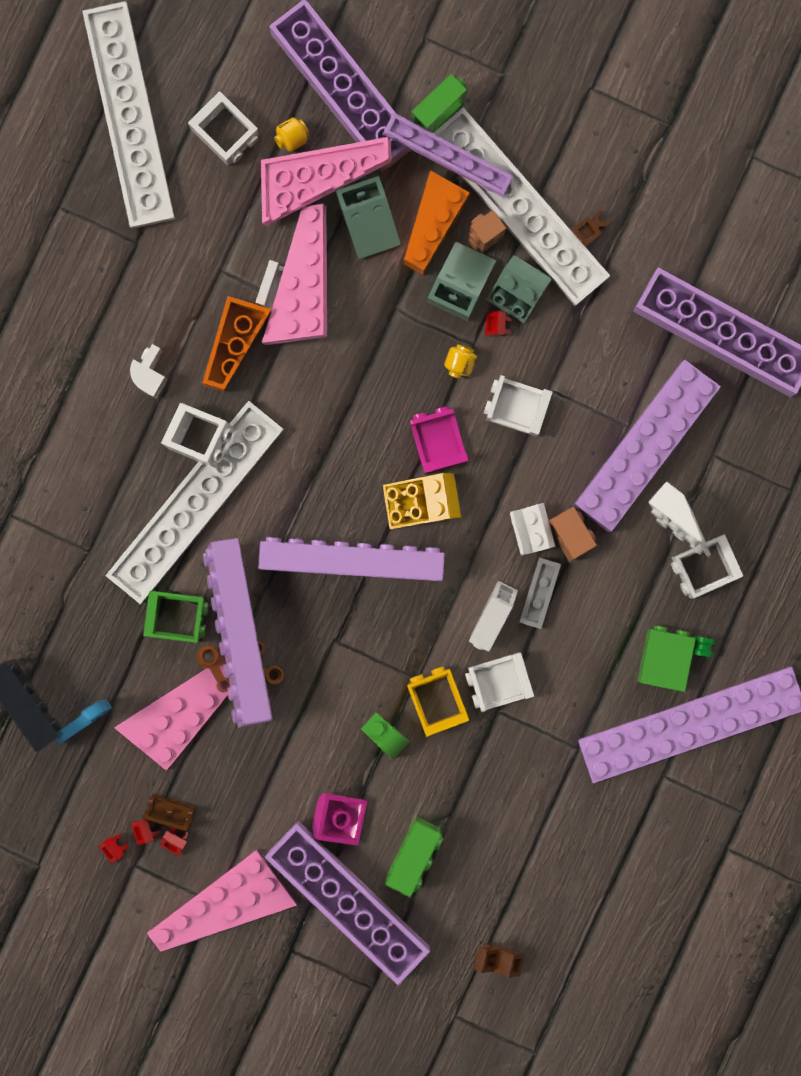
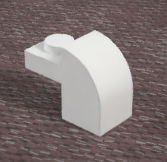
[130,344,168,399]

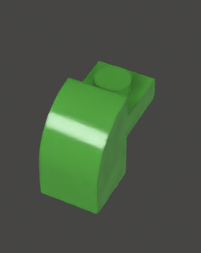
[361,712,410,759]

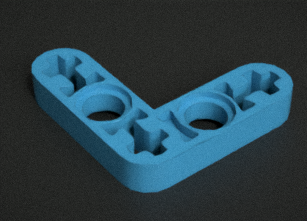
[55,699,112,746]

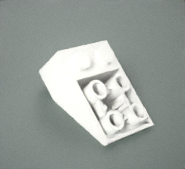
[648,482,711,557]

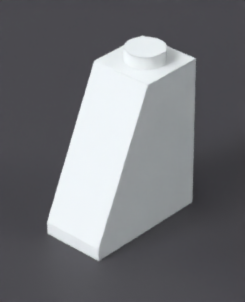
[469,581,518,652]

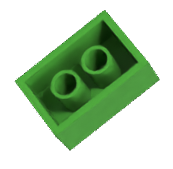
[385,816,443,897]

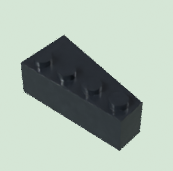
[0,659,63,752]

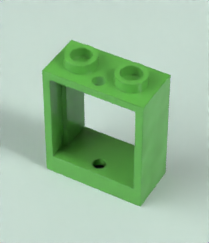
[411,74,467,133]
[143,591,209,643]

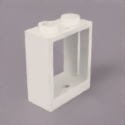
[188,91,260,166]
[161,403,234,468]
[671,535,743,598]

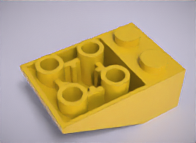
[383,473,461,529]

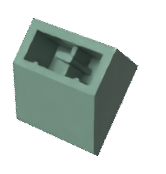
[486,255,552,323]

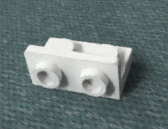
[510,503,555,555]

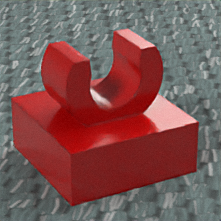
[485,311,511,337]
[130,819,160,845]
[160,827,188,856]
[98,834,129,864]

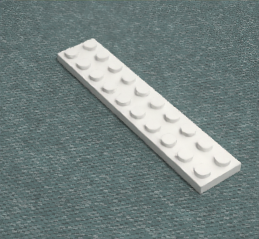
[82,1,175,229]
[433,108,610,306]
[105,401,284,604]

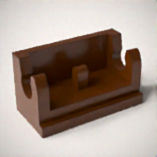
[143,794,196,831]

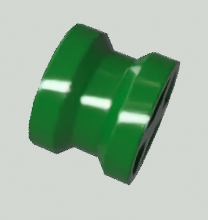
[693,636,716,658]

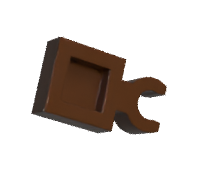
[571,210,611,247]

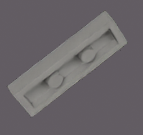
[519,558,561,629]

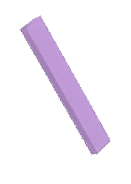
[383,112,514,197]

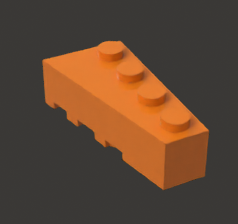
[404,170,469,275]
[202,296,271,392]

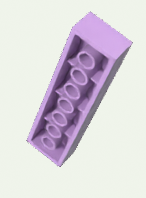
[269,0,411,173]
[633,267,801,397]
[573,359,721,532]
[259,537,444,581]
[203,538,272,728]
[265,821,430,985]

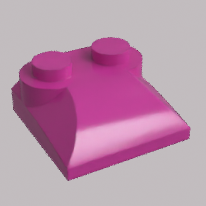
[312,792,367,845]

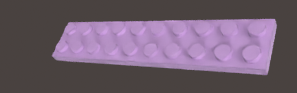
[578,667,801,783]

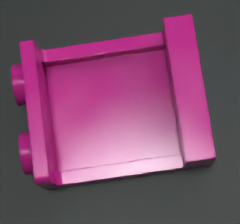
[410,406,468,474]

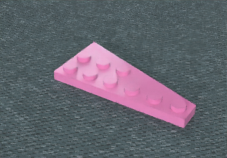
[261,137,391,226]
[262,204,327,345]
[114,665,229,771]
[147,850,297,952]

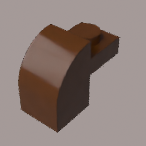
[474,943,525,978]

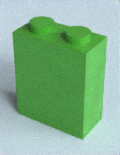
[637,625,696,692]

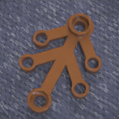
[197,641,284,693]

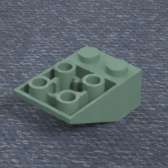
[336,176,401,260]
[427,242,496,321]

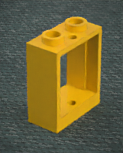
[407,666,469,737]

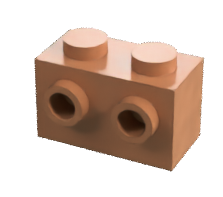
[468,210,506,253]
[549,506,597,562]

